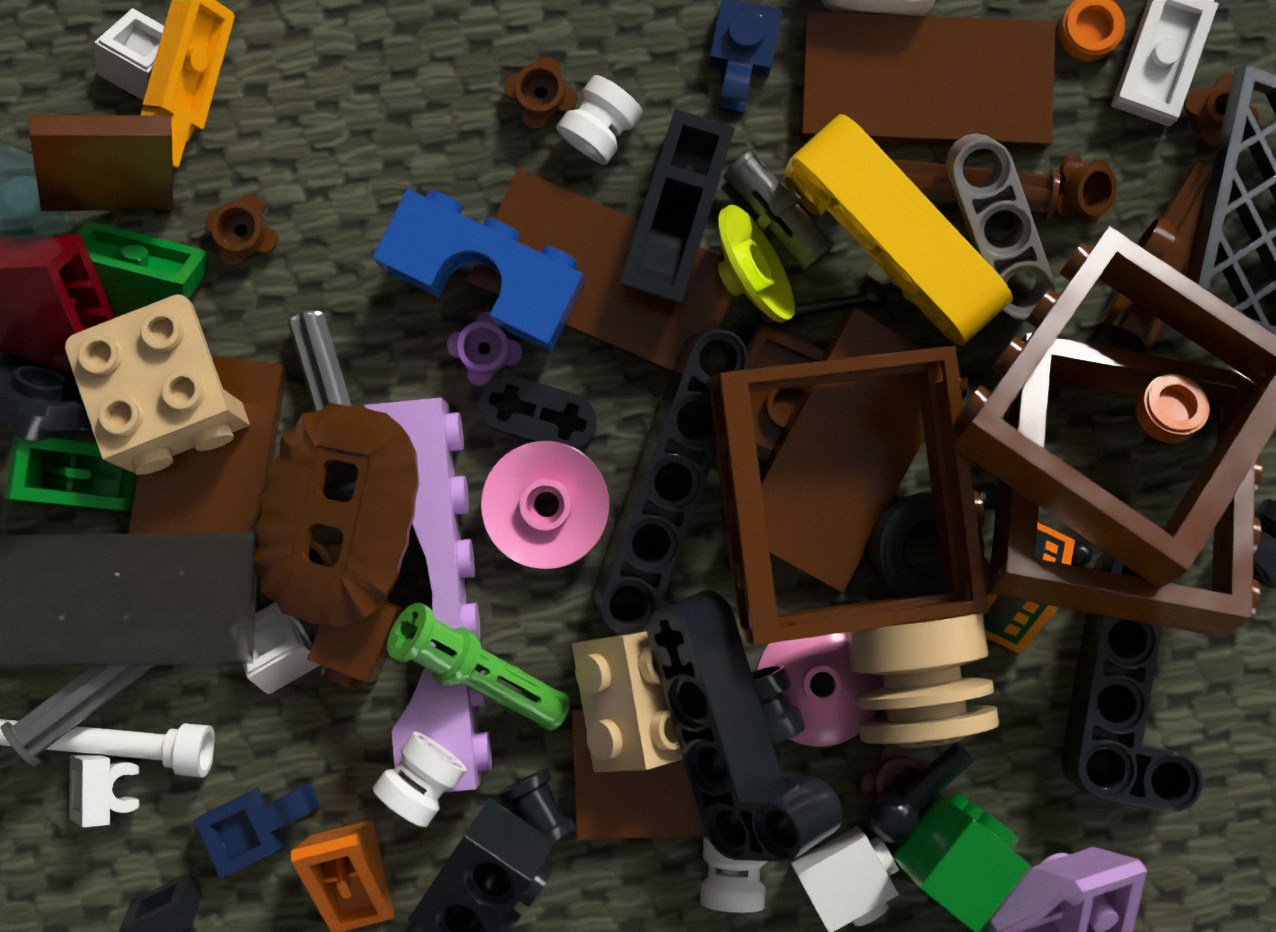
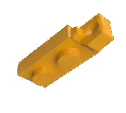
[141,0,235,168]

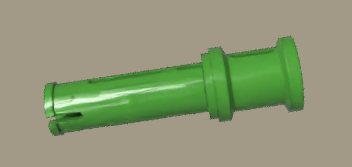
[387,603,570,731]

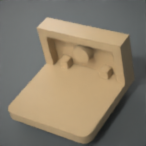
[65,295,250,475]
[572,631,683,772]

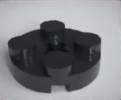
[0,349,92,441]

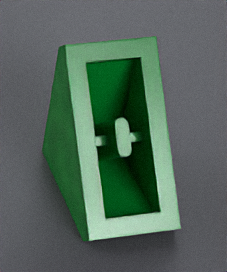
[4,435,138,512]

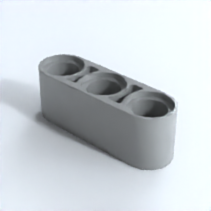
[946,133,1055,319]

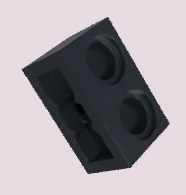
[408,798,555,932]

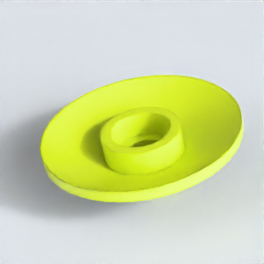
[718,205,795,323]

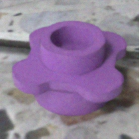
[447,311,522,386]

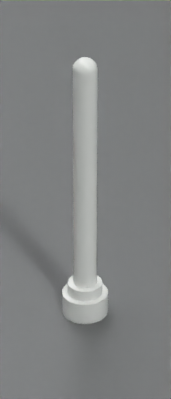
[0,719,215,778]

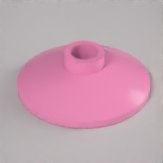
[481,441,609,569]
[757,633,883,747]

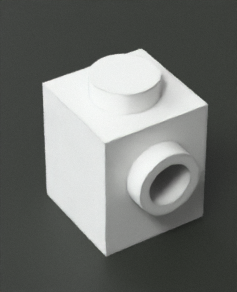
[791,826,899,932]

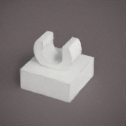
[69,753,139,827]

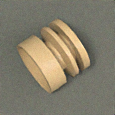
[845,613,999,748]

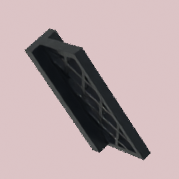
[1188,64,1276,336]

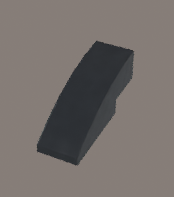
[620,109,735,304]

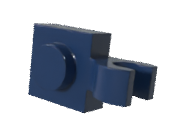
[709,0,783,114]
[193,783,321,879]

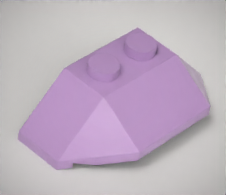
[989,847,1147,932]

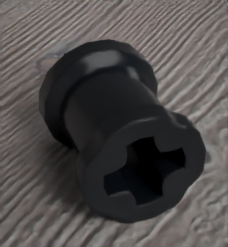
[496,768,576,842]

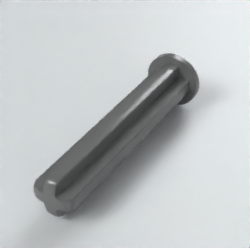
[288,310,358,499]
[0,612,188,767]

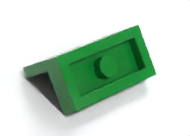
[76,220,208,318]

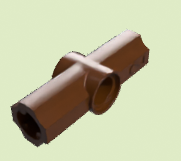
[1097,161,1231,352]

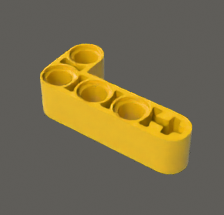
[783,114,1013,345]

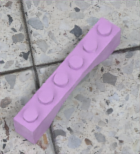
[364,397,492,792]

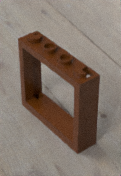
[953,226,1276,589]
[988,332,1262,638]
[707,346,992,645]

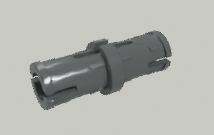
[723,150,835,271]

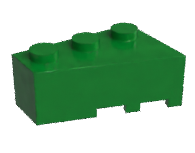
[888,792,1032,932]

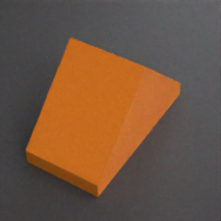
[291,819,394,932]

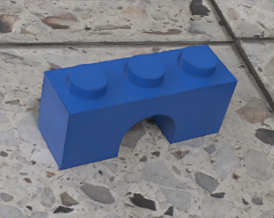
[372,188,585,353]

